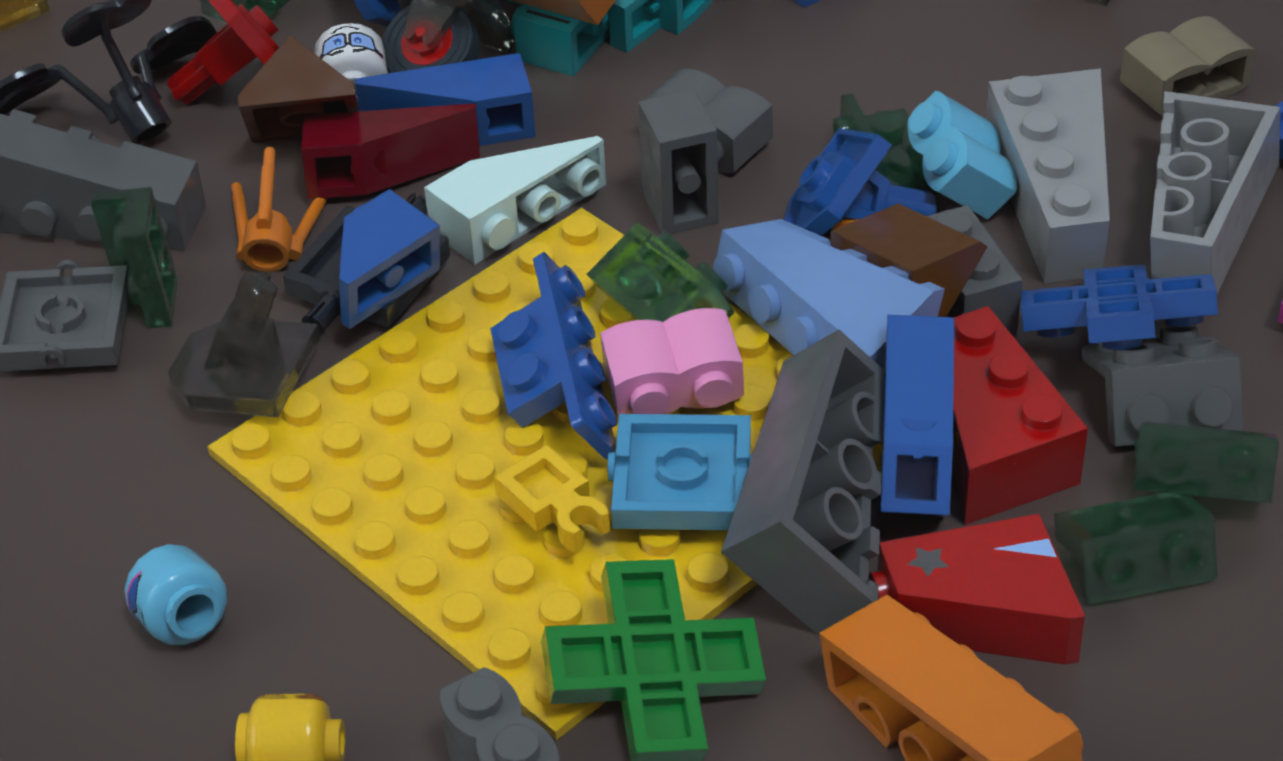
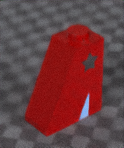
[869,514,1085,665]

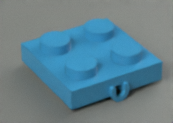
[608,414,753,530]

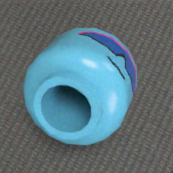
[124,544,228,646]

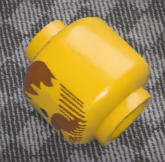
[235,693,346,761]

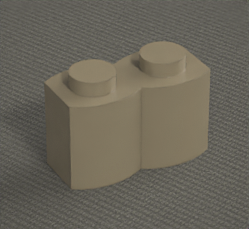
[1120,16,1256,116]

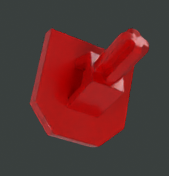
[167,0,279,104]

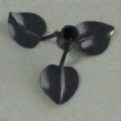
[0,0,217,144]

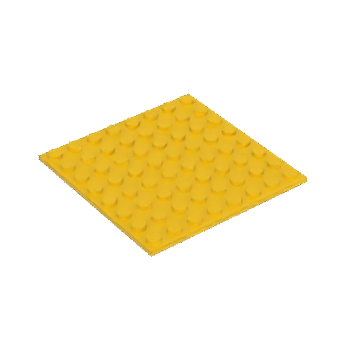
[207,208,881,741]

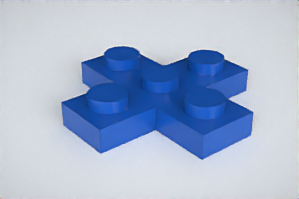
[1021,264,1218,350]

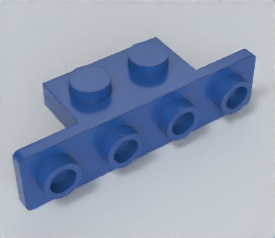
[490,252,617,459]

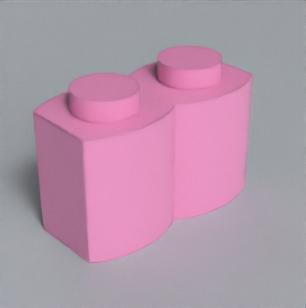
[600,308,744,418]

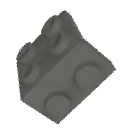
[1081,326,1243,447]

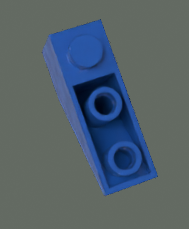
[354,53,536,146]
[877,314,954,517]

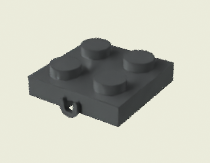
[0,260,131,371]

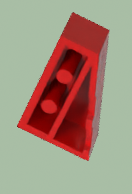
[952,306,1088,525]

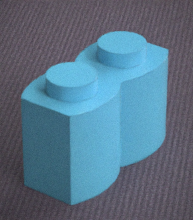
[907,90,1017,219]

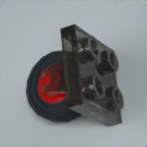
[382,0,515,73]

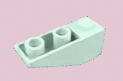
[424,136,606,265]

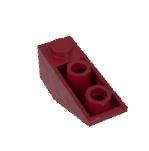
[301,103,480,199]

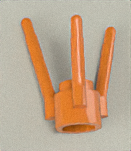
[231,147,328,272]

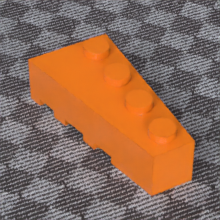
[819,595,1083,761]

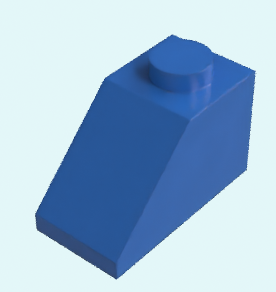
[339,189,440,329]

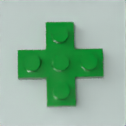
[541,559,766,761]

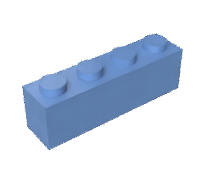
[711,219,945,370]

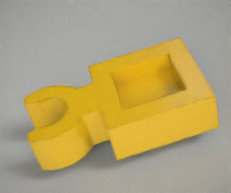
[494,445,610,552]

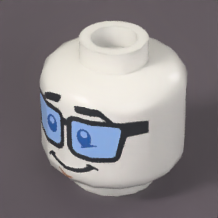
[314,23,388,96]

